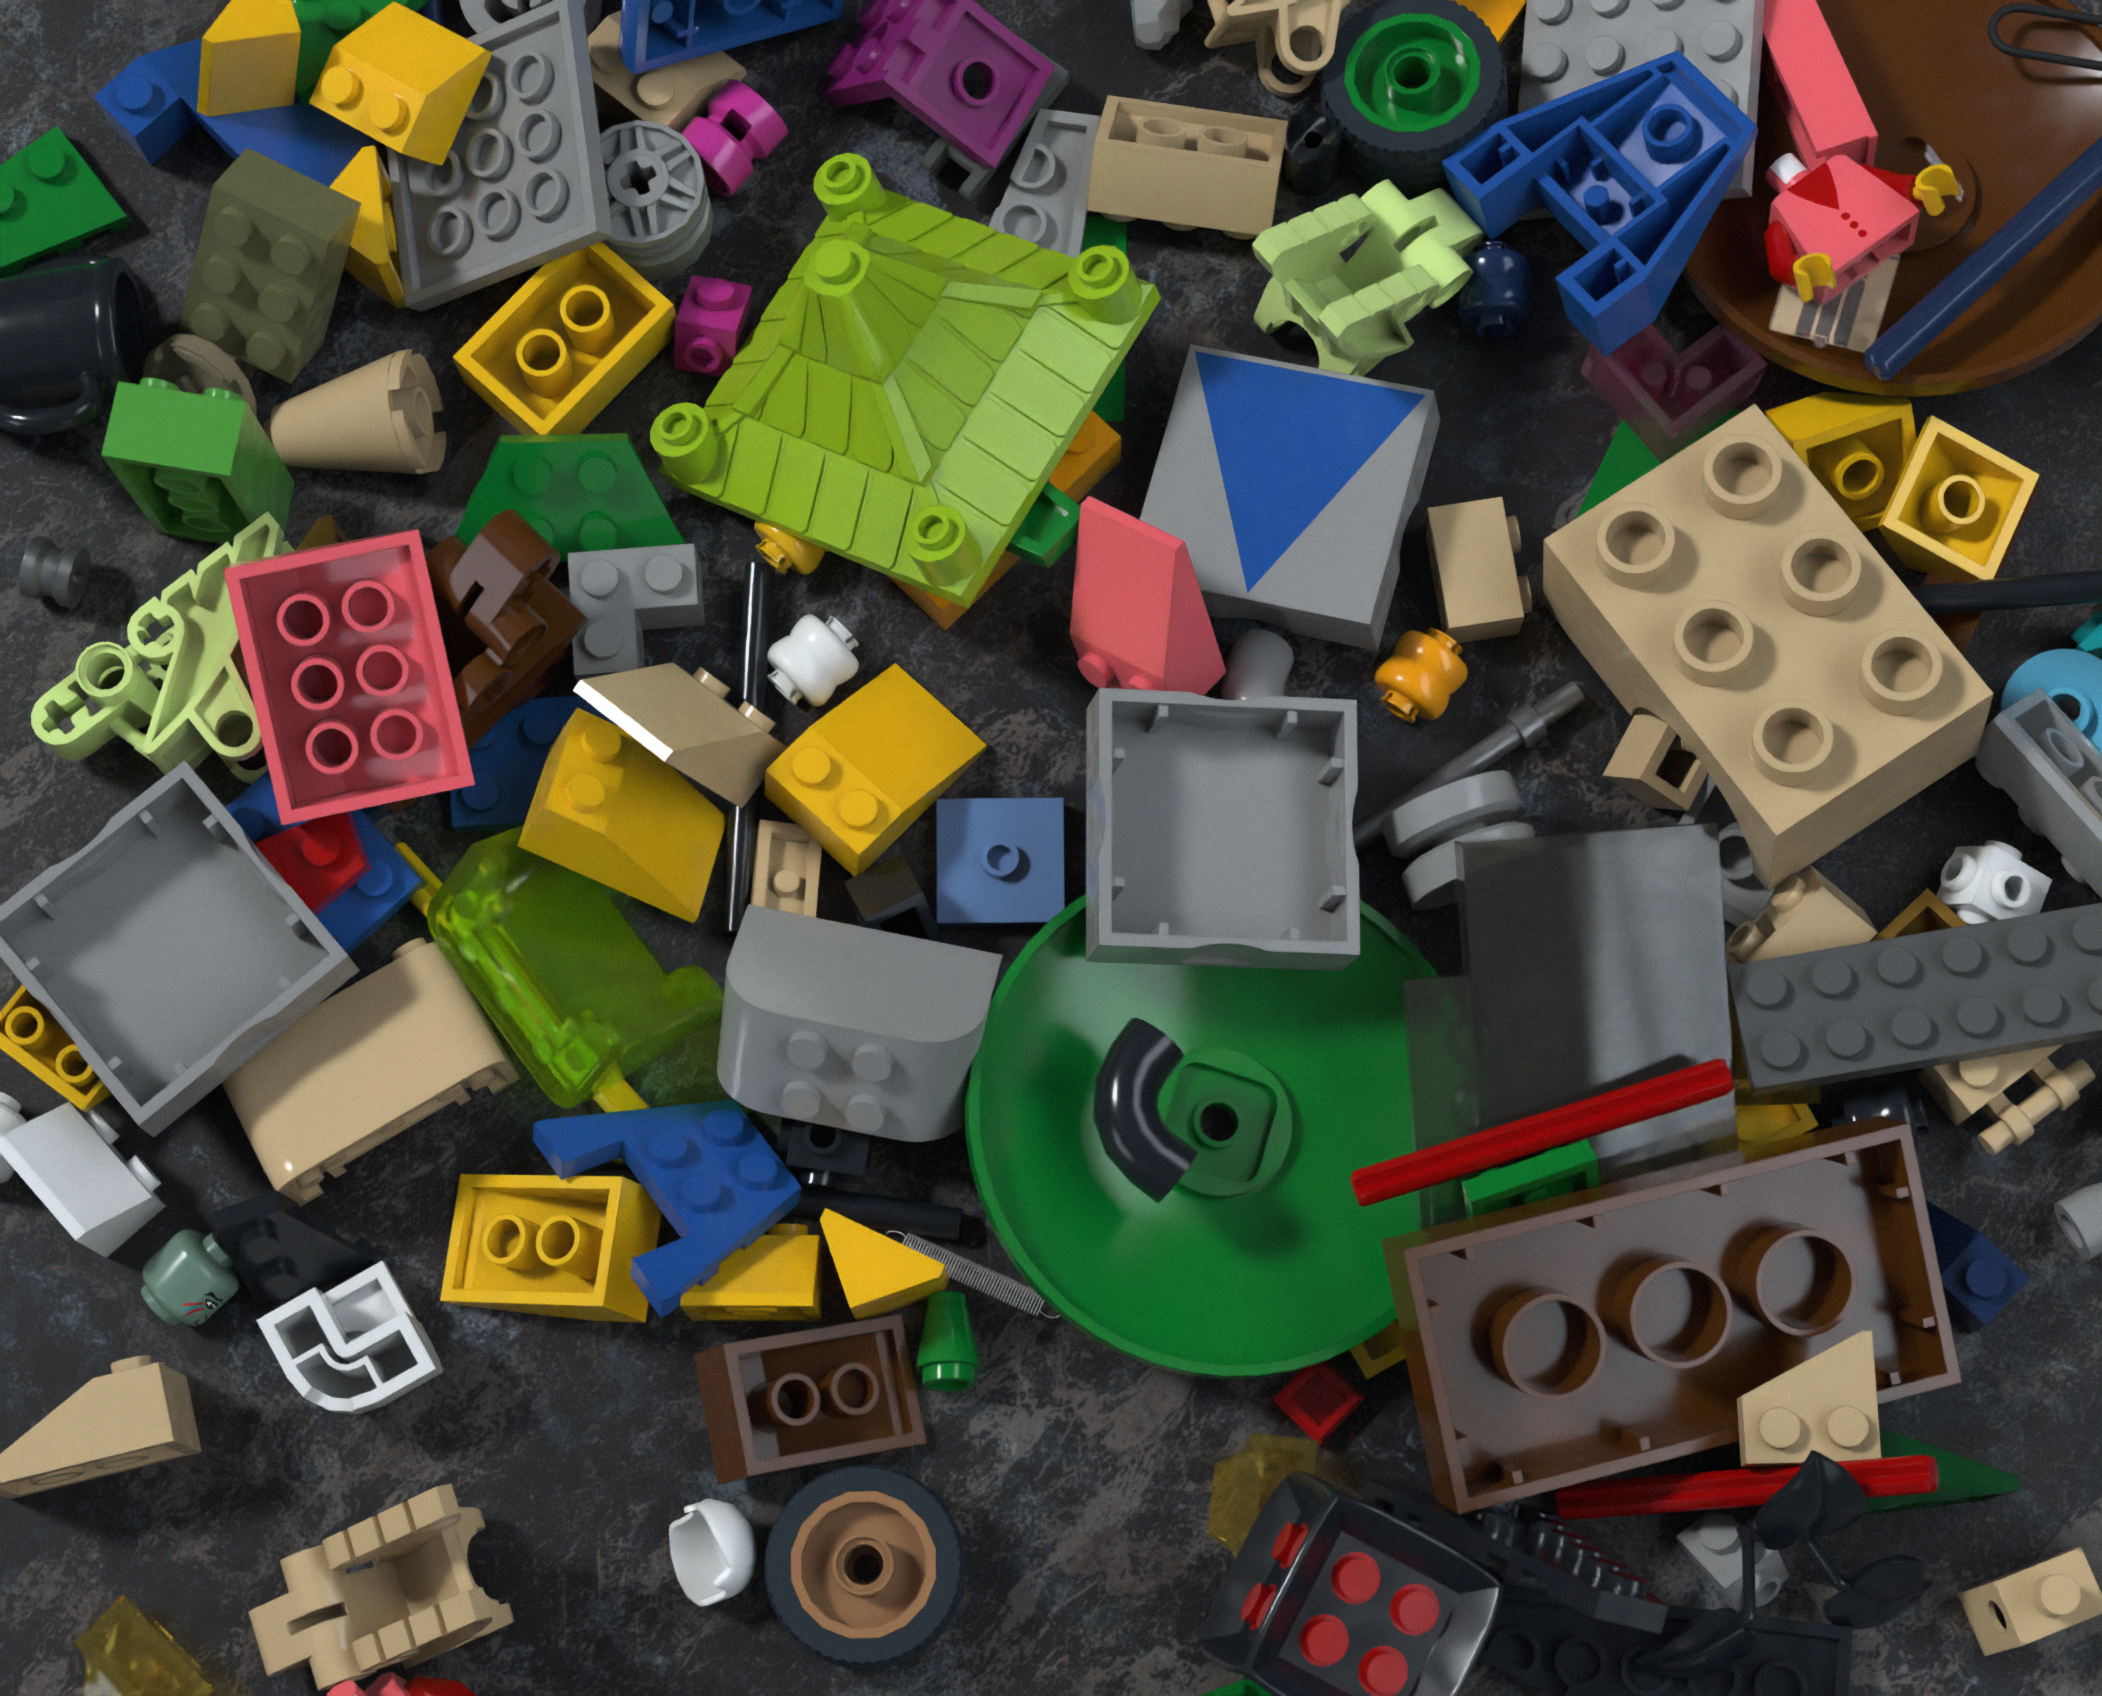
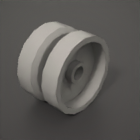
[1379,770,1544,911]

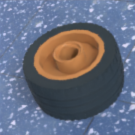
[765,1465,966,1670]

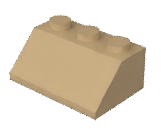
[1086,95,1288,240]

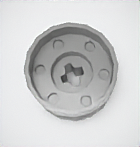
[600,120,714,281]

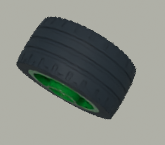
[1320,0,1508,195]

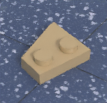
[1737,1330,1881,1467]

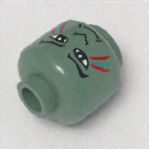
[141,1229,240,1326]

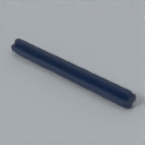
[1863,136,2102,381]

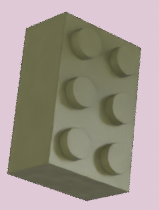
[178,147,361,384]

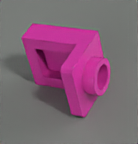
[674,275,752,377]

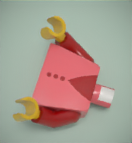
[1764,153,1961,309]

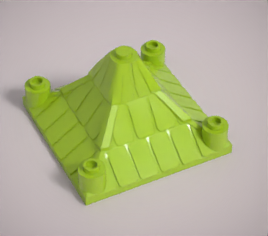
[650,153,1161,608]

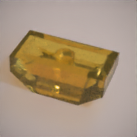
[1207,1433,1318,1559]
[74,1595,219,1696]

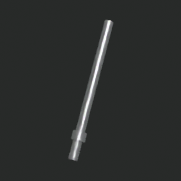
[1352,681,1586,855]

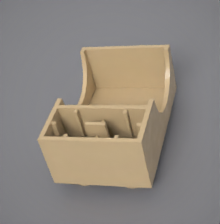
[1543,404,1994,892]

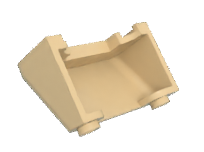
[221,938,521,1207]

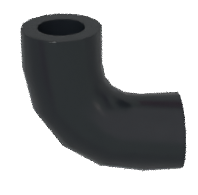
[1093,1018,1198,1204]

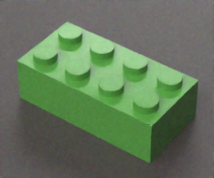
[101,378,295,545]

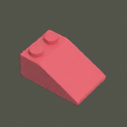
[1070,496,1227,696]

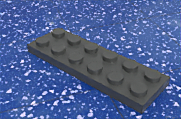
[1725,903,2102,1096]

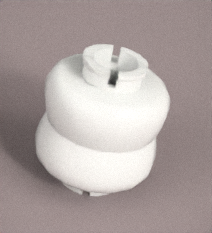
[767,614,859,707]

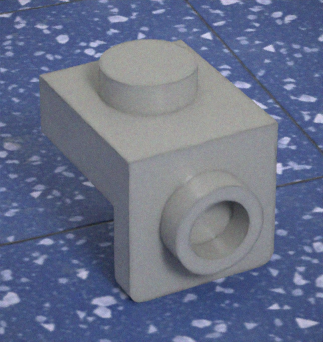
[1676,1507,1789,1613]

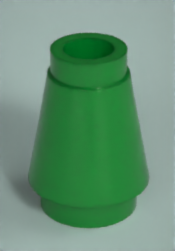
[916,1291,981,1392]

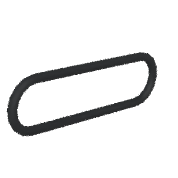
[1988,3,2102,71]

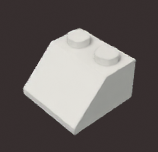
[0,1102,166,1258]

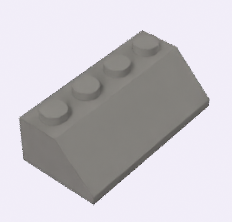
[1974,687,2102,899]

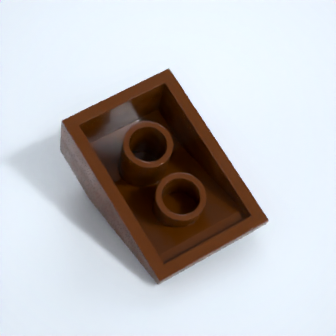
[694,1314,927,1485]

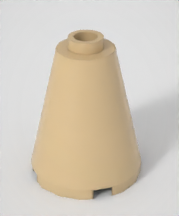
[264,349,446,475]

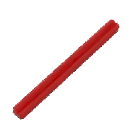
[1350,1058,1734,1207]
[1555,1455,1939,1520]

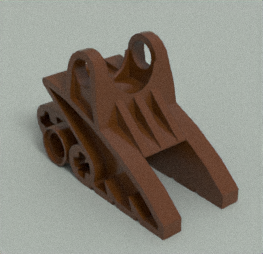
[386,508,588,812]

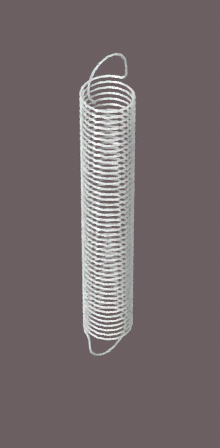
[885,1231,1060,1318]

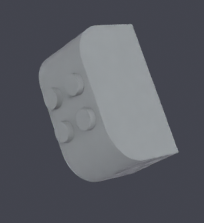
[717,904,1003,1142]

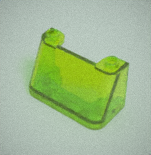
[427,825,724,1108]

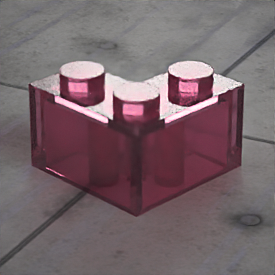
[1581,322,1768,464]

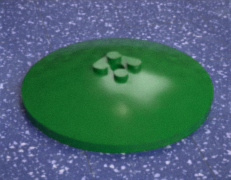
[965,894,1486,1379]

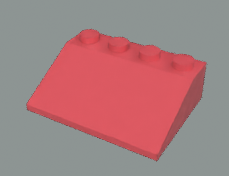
[223,529,475,825]

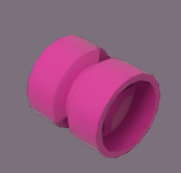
[680,79,788,198]

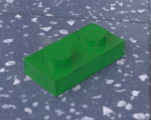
[1462,1139,1600,1218]

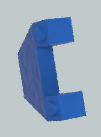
[93,38,380,187]
[1442,50,1758,357]

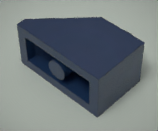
[1925,1199,2030,1335]

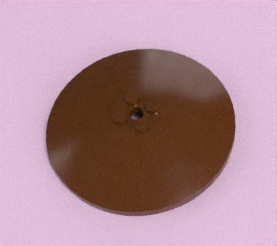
[1681,0,2102,397]

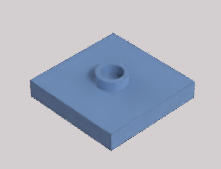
[936,797,1065,928]

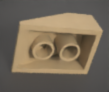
[573,662,788,809]
[0,1355,202,1499]

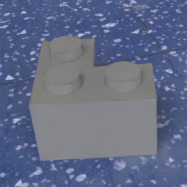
[568,543,705,683]

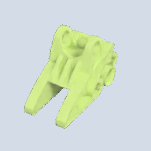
[1252,179,1485,377]
[31,511,295,784]

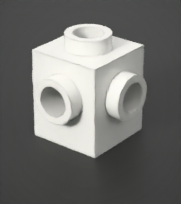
[1937,840,2052,925]

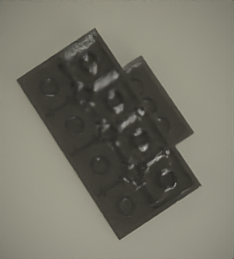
[1402,822,1738,1230]

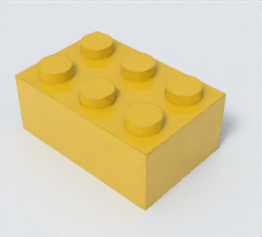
[453,241,677,435]

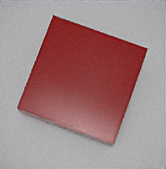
[1272,1361,1365,1447]

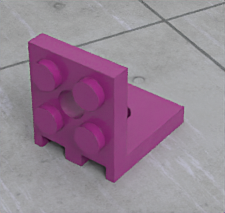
[820,0,1055,170]

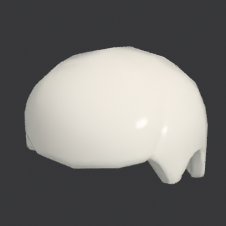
[669,1498,758,1607]

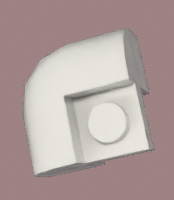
[256,1261,443,1414]

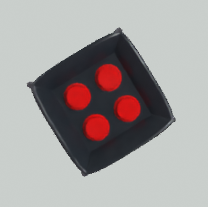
[1200,1470,1505,1696]

